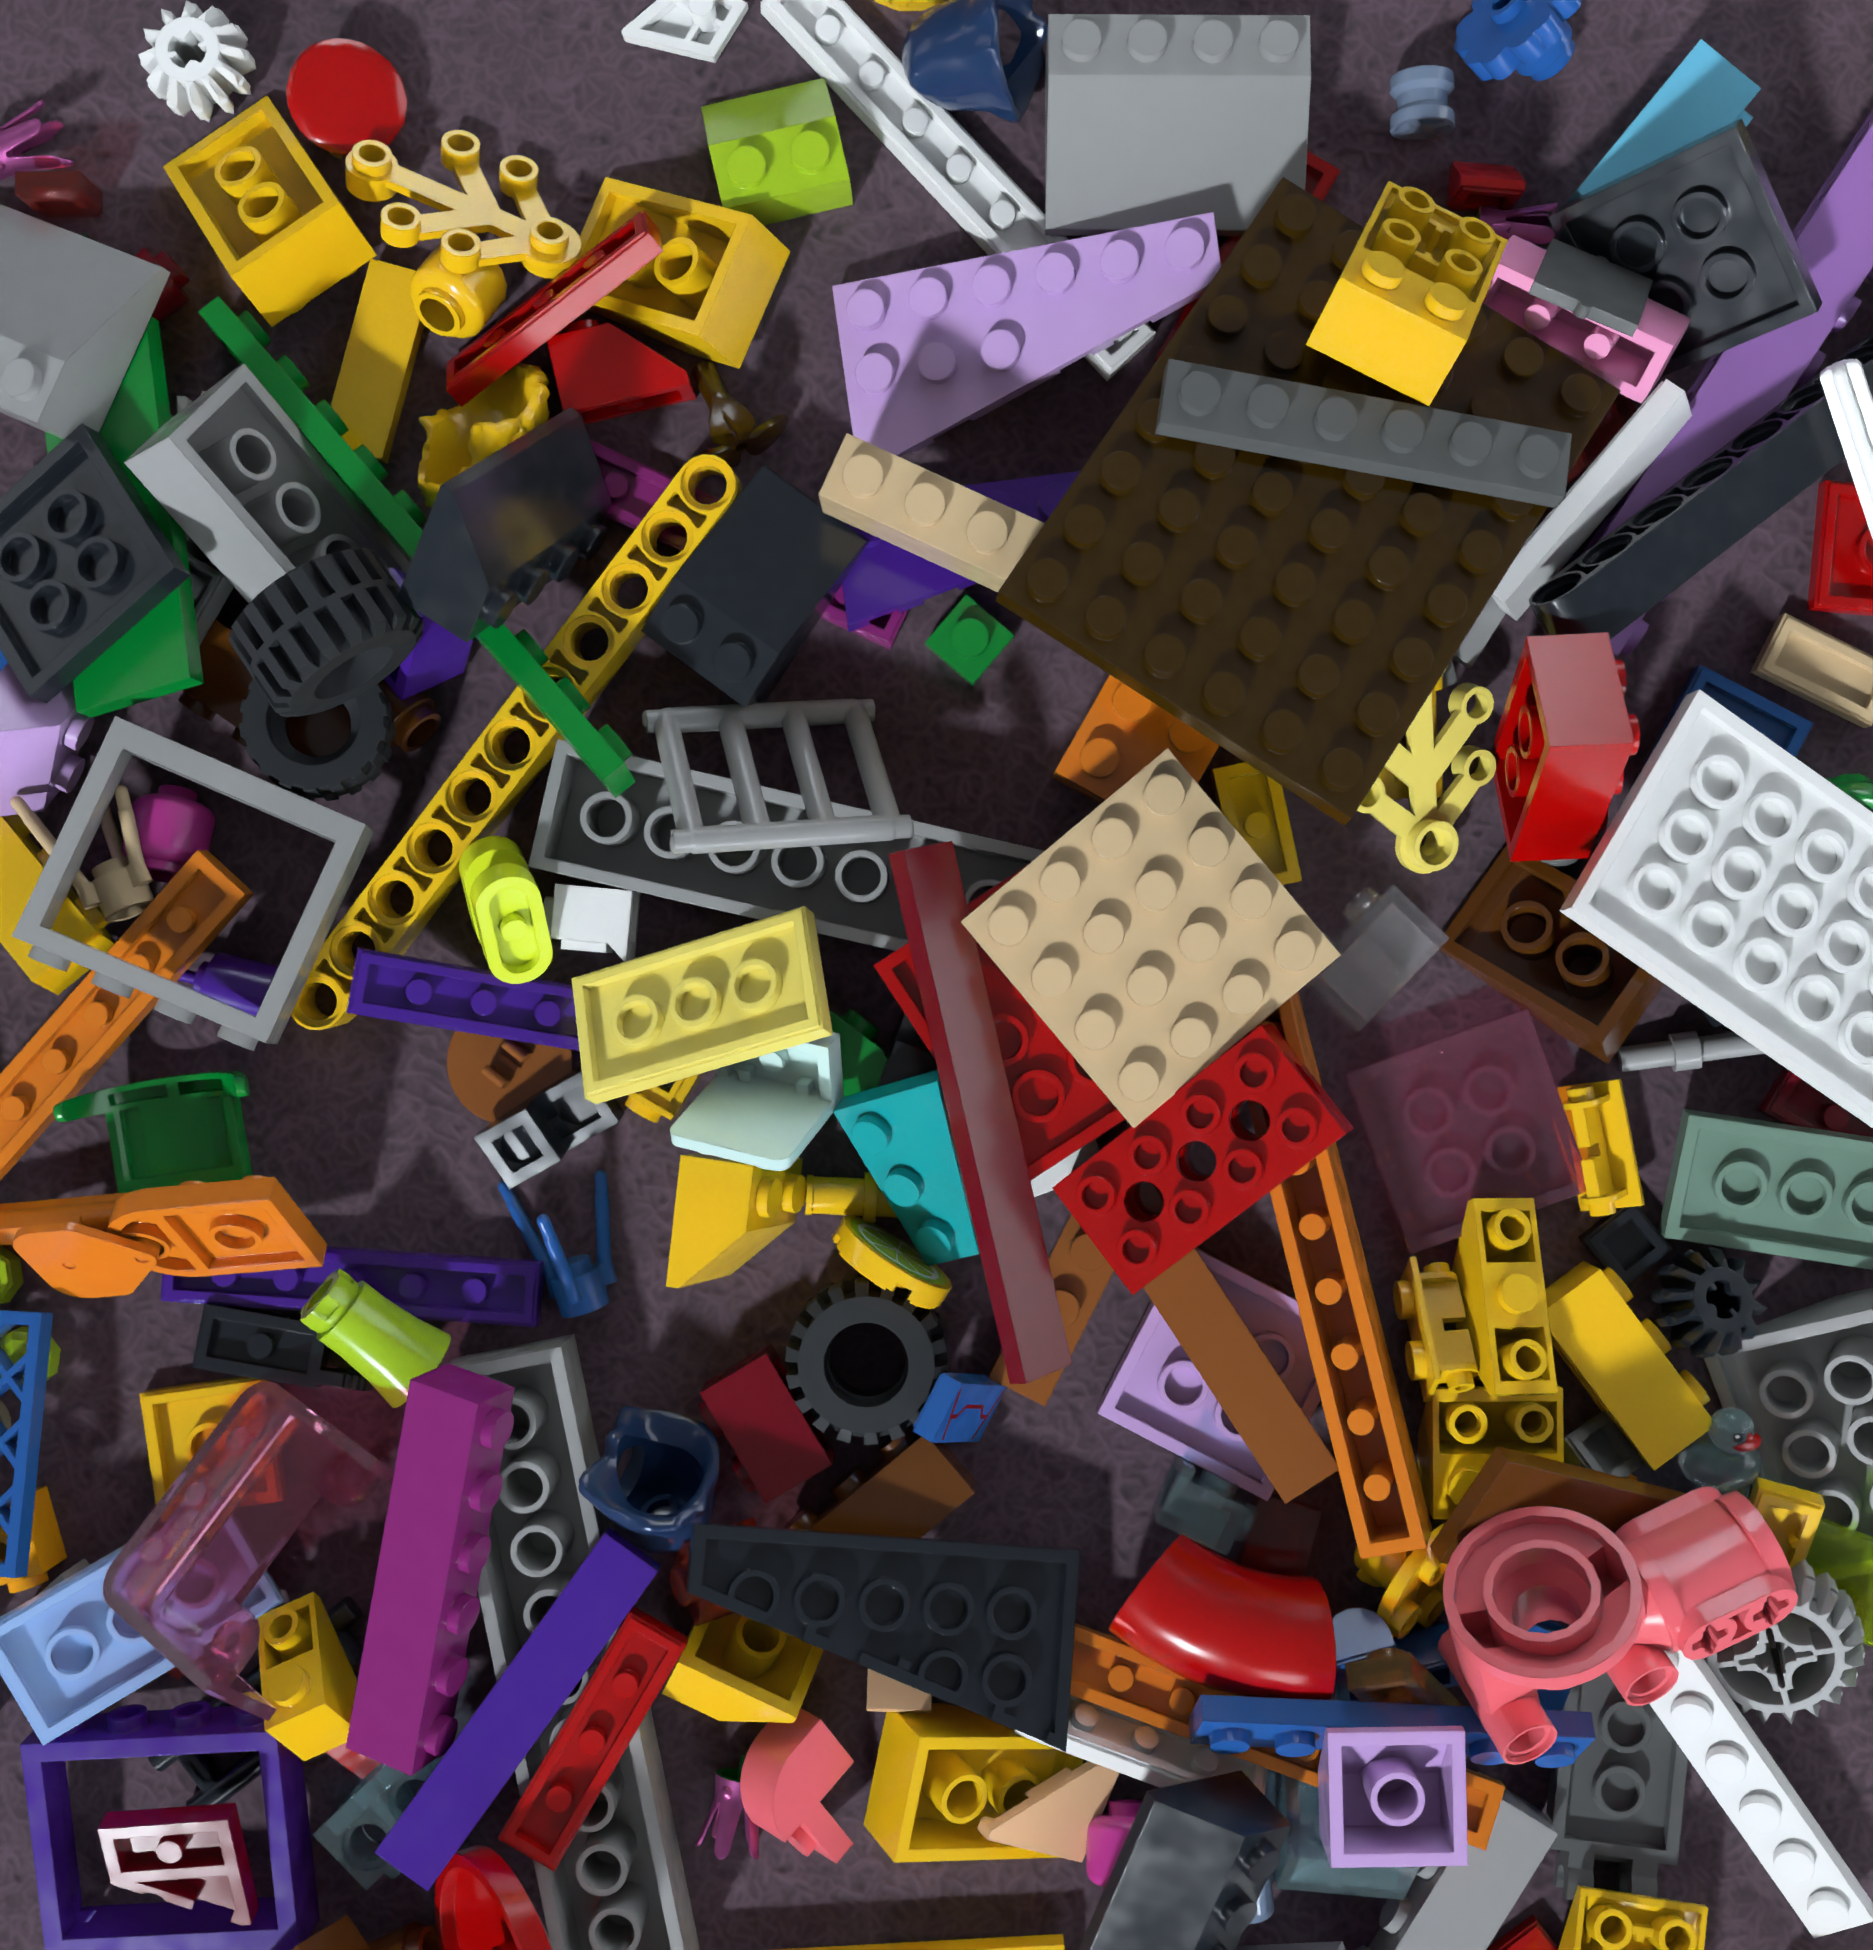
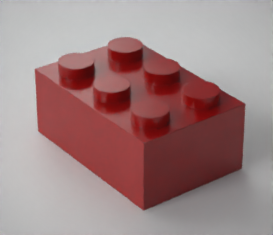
[1491,632,1640,862]

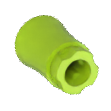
[300,1268,451,1408]

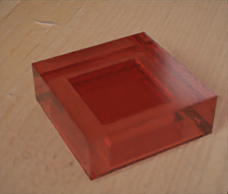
[15,171,103,218]

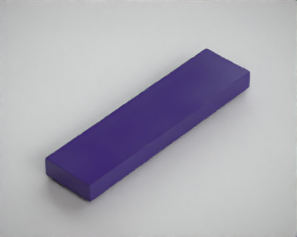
[346,947,579,1051]

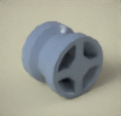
[1389,65,1455,140]

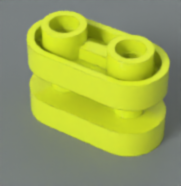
[459,836,553,984]

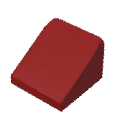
[1447,161,1526,212]

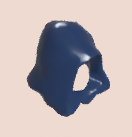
[902,0,1048,123]
[579,1405,720,1554]

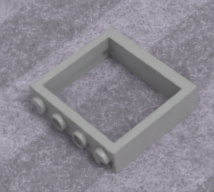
[12,716,374,1051]

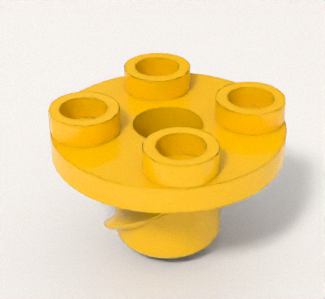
[1354,1522,1448,1639]

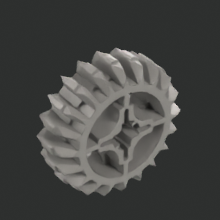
[1703,1559,1865,1724]

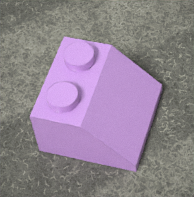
[0,663,95,817]
[1318,1726,1468,1868]

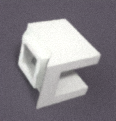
[543,884,641,962]

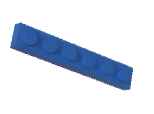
[1188,1695,1596,1768]

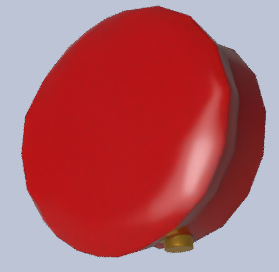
[286,38,407,159]

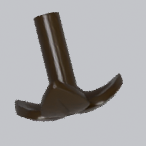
[688,360,789,468]

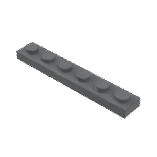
[1155,359,1572,508]

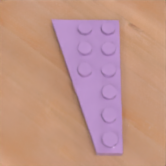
[832,212,1221,457]

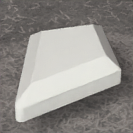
[622,0,749,63]

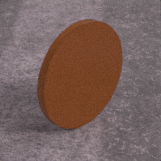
[447,1031,573,1123]

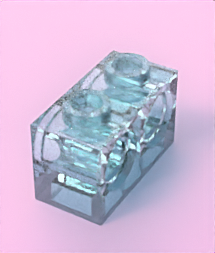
[313,1755,444,1890]

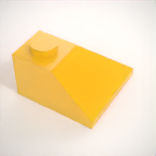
[662,1600,824,1723]

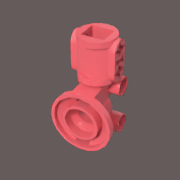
[1438,1487,1798,1765]

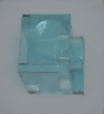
[1152,1455,1257,1556]

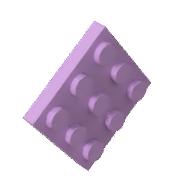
[1096,1247,1321,1501]

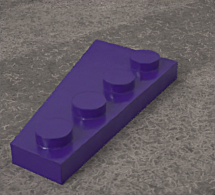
[842,471,1081,633]

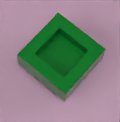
[925,594,1015,686]

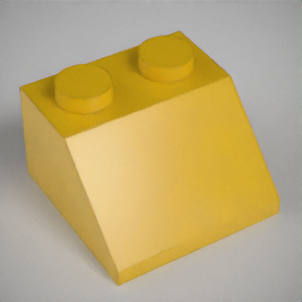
[666,1153,807,1288]

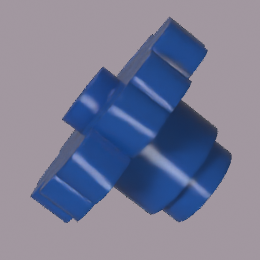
[1454,0,1582,81]

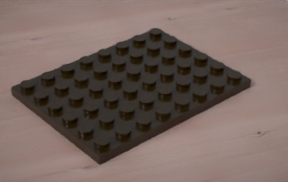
[996,177,1621,826]

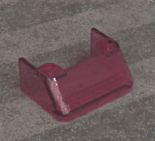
[103,1381,395,1721]

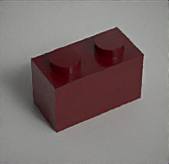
[698,1344,835,1504]

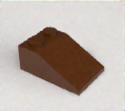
[1436,845,1664,1064]

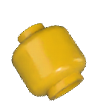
[410,243,507,339]

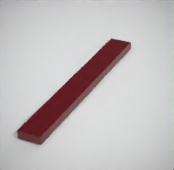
[888,841,1072,1384]

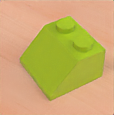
[701,78,853,225]

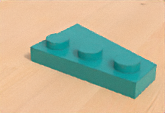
[833,1069,980,1266]

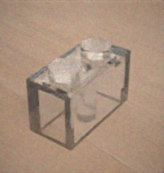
[1304,884,1449,1031]

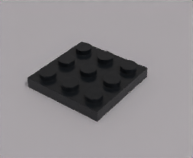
[1548,118,1823,377]
[0,423,191,703]

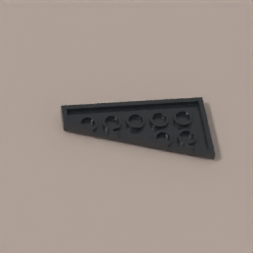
[686,1522,1080,1752]

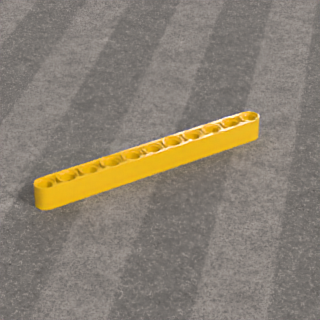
[291,454,743,1030]

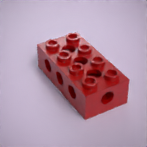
[1052,1023,1354,1295]

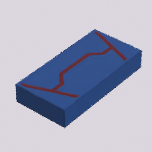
[913,1372,1007,1443]

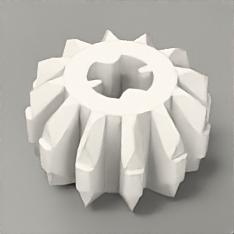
[138,0,256,122]

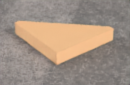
[977,1761,1119,1863]

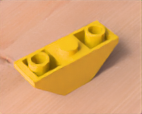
[1451,1198,1558,1396]

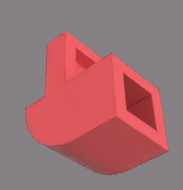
[740,1708,854,1864]

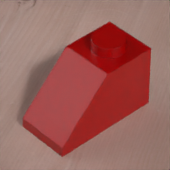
[547,319,697,425]

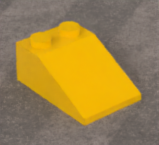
[163,96,377,327]
[579,177,791,369]
[863,1703,1084,1863]

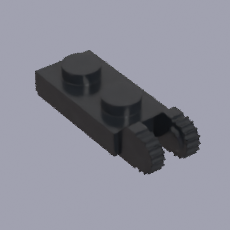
[192,1303,373,1391]

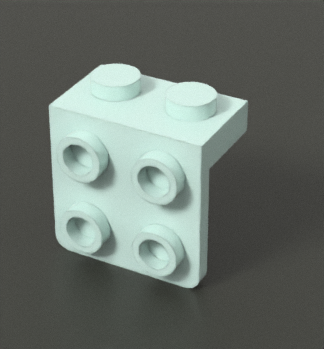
[670,1032,844,1171]

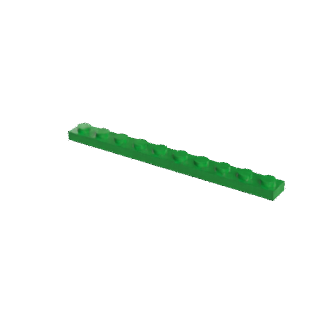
[198,296,636,798]

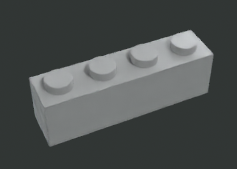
[1357,1771,1558,1950]

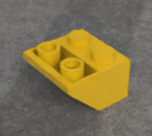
[1418,1386,1564,1519]

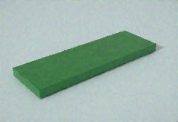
[45,316,204,718]

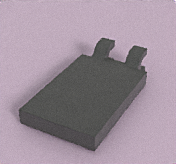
[1546,1672,1688,1900]

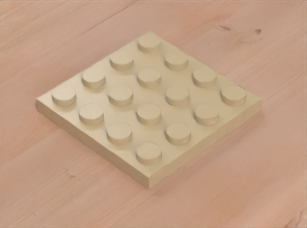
[961,748,1341,1128]

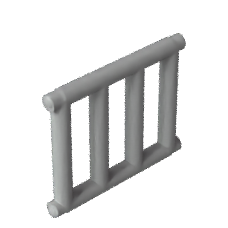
[642,698,914,854]

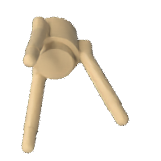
[10,785,154,923]

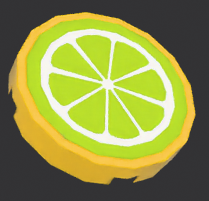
[832,1215,952,1309]

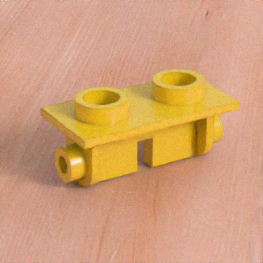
[1557,1079,1645,1217]
[1393,1256,1479,1402]

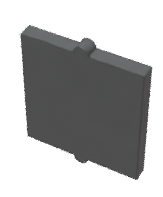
[1528,238,1653,337]

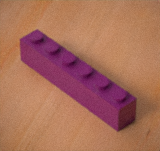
[346,1363,515,1776]

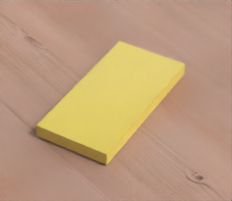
[571,906,833,1104]

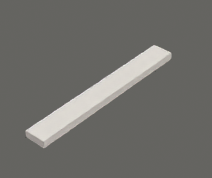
[761,0,1156,381]

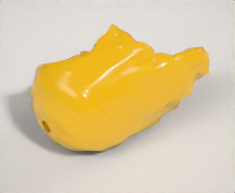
[418,363,550,508]

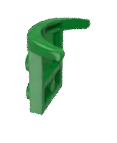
[53,1071,252,1193]

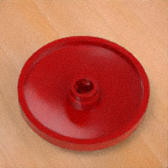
[435,1844,553,1950]

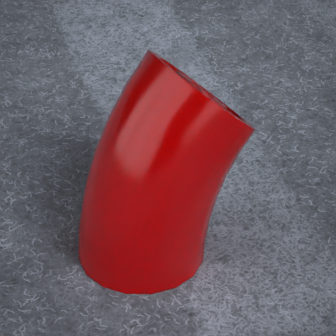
[1109,1533,1336,1700]

